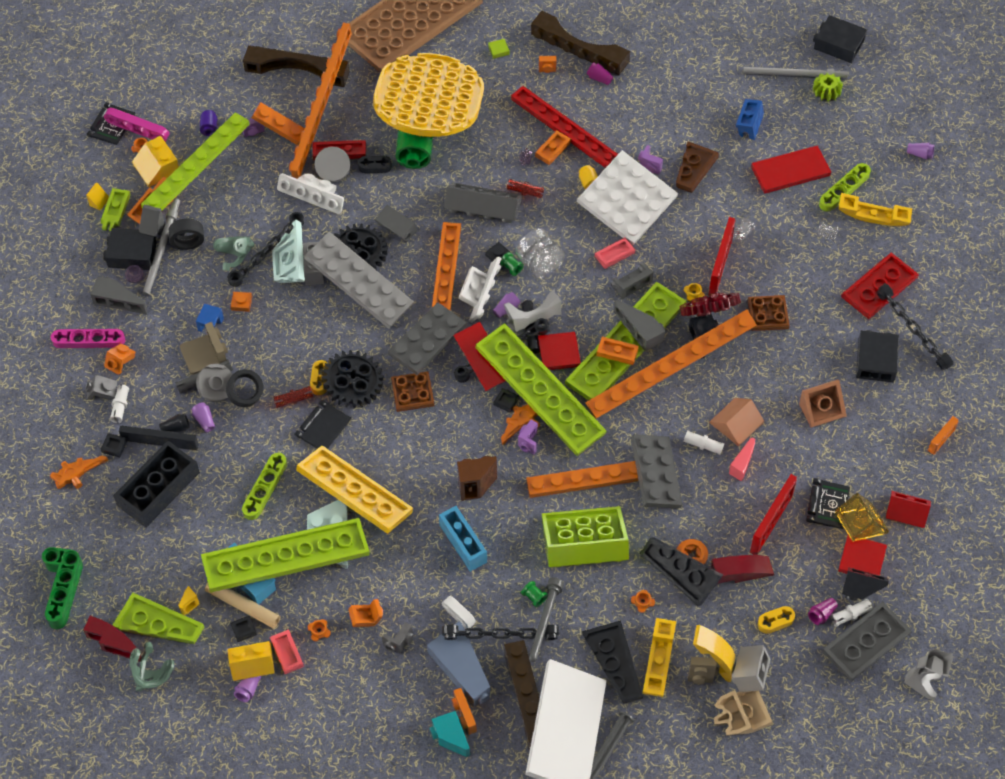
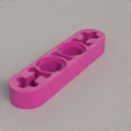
[104,108,170,142]
[51,329,125,348]

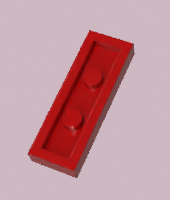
[313,140,366,160]

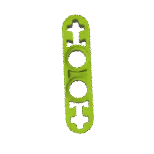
[819,163,871,212]
[242,453,287,520]

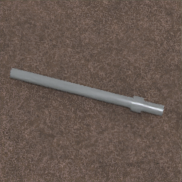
[743,67,848,78]
[142,198,180,296]

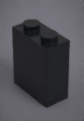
[813,15,867,64]
[103,228,158,270]
[856,330,899,383]

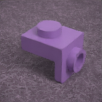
[243,109,265,137]
[638,145,663,174]
[518,420,538,454]

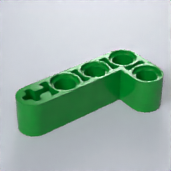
[42,547,83,630]

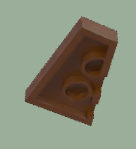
[676,141,719,193]

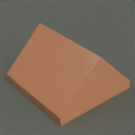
[799,379,847,427]
[709,398,764,446]

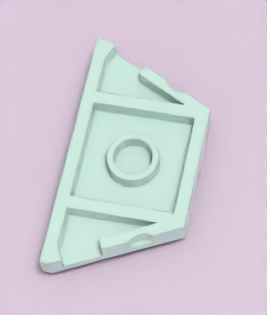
[272,220,305,283]
[307,500,348,569]

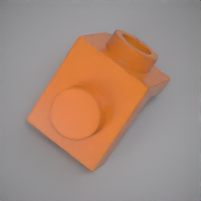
[104,344,136,375]
[348,599,383,627]

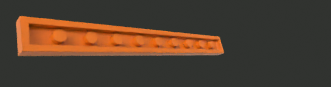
[289,22,352,179]
[586,309,757,419]

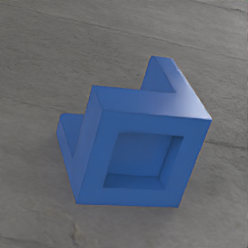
[196,304,224,332]

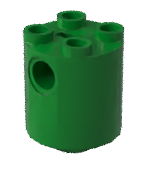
[395,130,433,169]

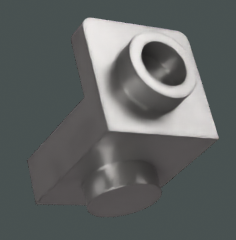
[85,375,117,400]
[382,622,414,654]

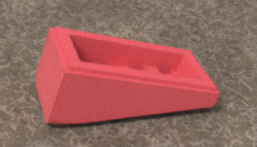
[729,437,755,481]

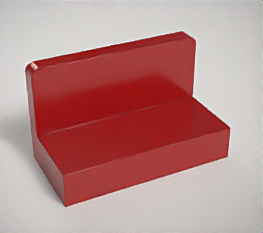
[886,491,931,528]

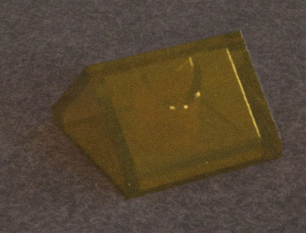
[835,493,889,541]

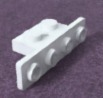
[277,173,344,214]
[458,257,501,323]

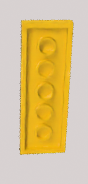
[296,446,413,534]

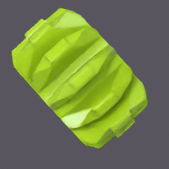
[813,72,843,102]

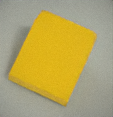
[86,183,109,210]
[178,586,200,615]

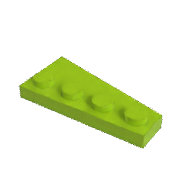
[113,592,205,644]

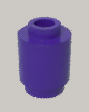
[200,110,218,136]

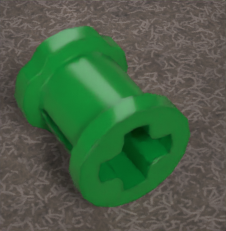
[500,252,524,276]
[521,581,548,608]

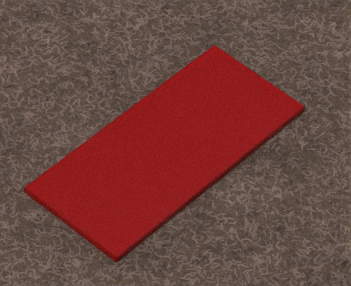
[453,322,506,391]

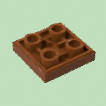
[747,295,790,331]
[391,371,435,412]

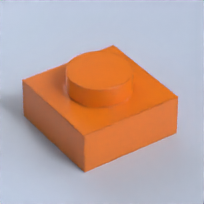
[539,56,556,73]
[231,292,253,312]

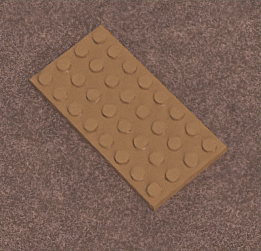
[337,0,483,73]

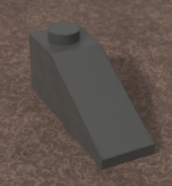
[90,276,148,315]
[614,300,666,352]

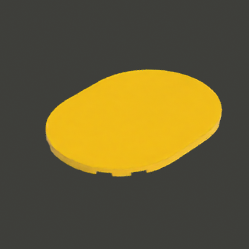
[373,53,484,137]

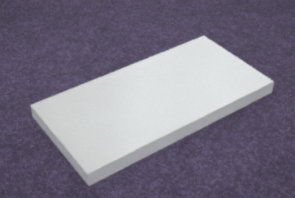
[525,659,607,779]

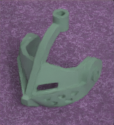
[213,236,255,271]
[129,642,174,692]

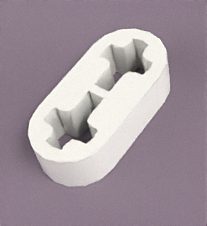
[442,596,476,629]

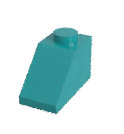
[429,711,470,757]

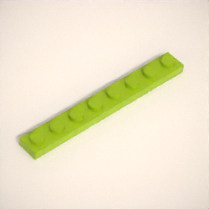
[141,112,250,210]

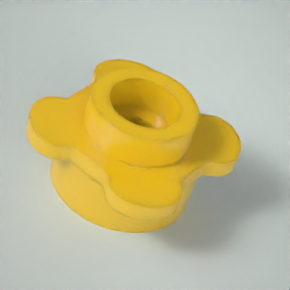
[683,283,705,301]

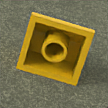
[132,136,179,187]
[228,641,274,681]

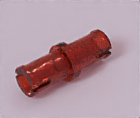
[507,179,544,199]
[273,386,313,408]

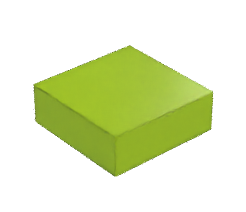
[488,39,510,59]

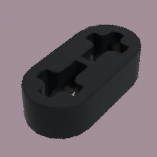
[358,155,392,174]

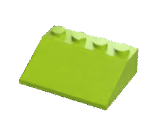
[541,506,629,567]

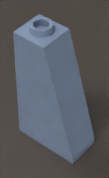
[427,621,490,707]

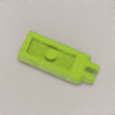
[101,188,131,231]

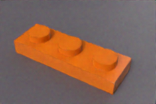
[251,102,305,145]

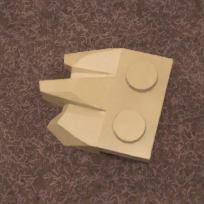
[714,690,773,736]

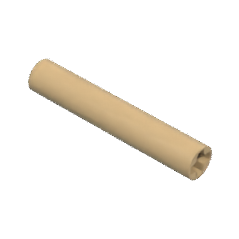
[205,583,281,629]

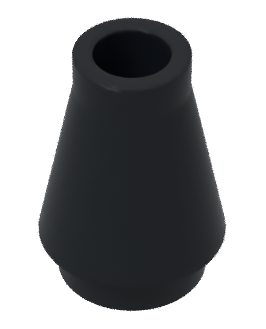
[159,413,190,432]

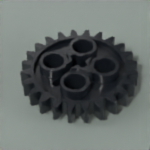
[334,223,388,271]
[321,350,384,408]

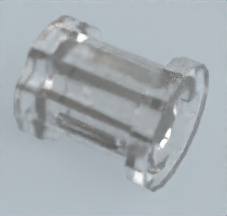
[733,218,755,242]
[817,221,839,242]

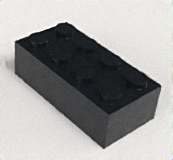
[113,441,200,528]

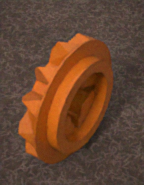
[677,539,708,564]

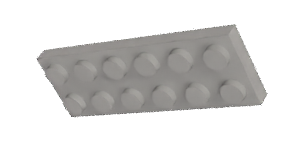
[304,231,414,329]

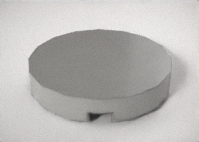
[315,147,351,183]
[196,364,235,402]

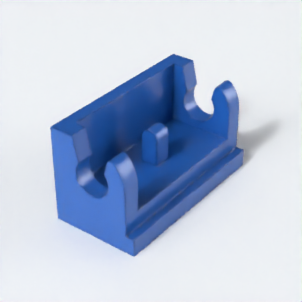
[736,99,764,140]

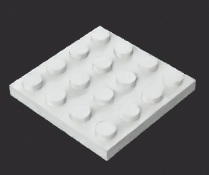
[577,150,678,245]

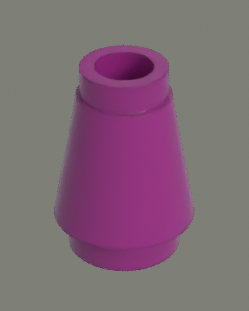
[587,63,613,85]
[808,598,838,625]

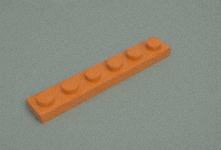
[432,222,461,311]
[526,461,639,498]

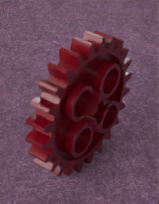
[679,292,741,316]

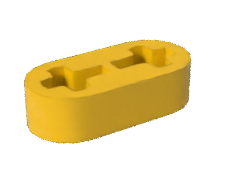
[310,360,328,395]
[757,606,795,634]

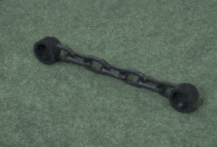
[227,212,304,287]
[877,283,954,370]
[454,318,550,383]
[442,624,559,640]

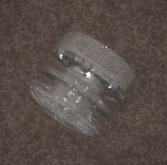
[516,228,565,278]

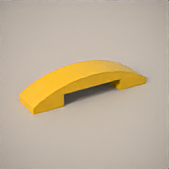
[838,193,912,226]
[643,618,676,697]
[693,625,735,682]

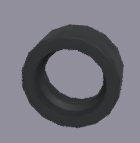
[168,218,204,250]
[226,369,264,408]

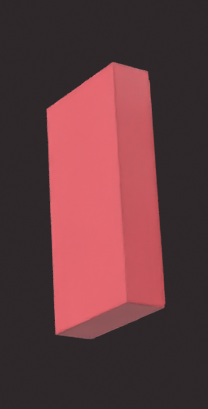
[595,238,635,269]
[270,630,304,675]

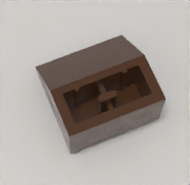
[457,456,497,501]

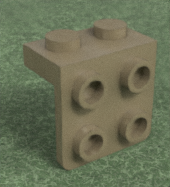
[180,322,228,375]
[688,629,720,684]

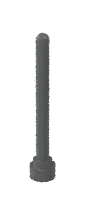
[529,577,564,662]

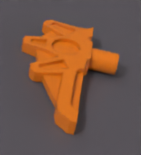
[501,404,540,445]
[50,456,108,489]

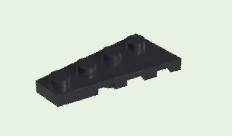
[640,537,723,606]
[582,620,643,704]

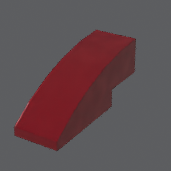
[711,555,774,584]
[83,615,142,662]

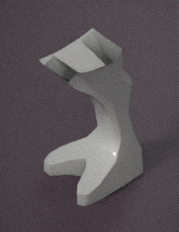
[504,289,562,332]
[904,649,953,700]

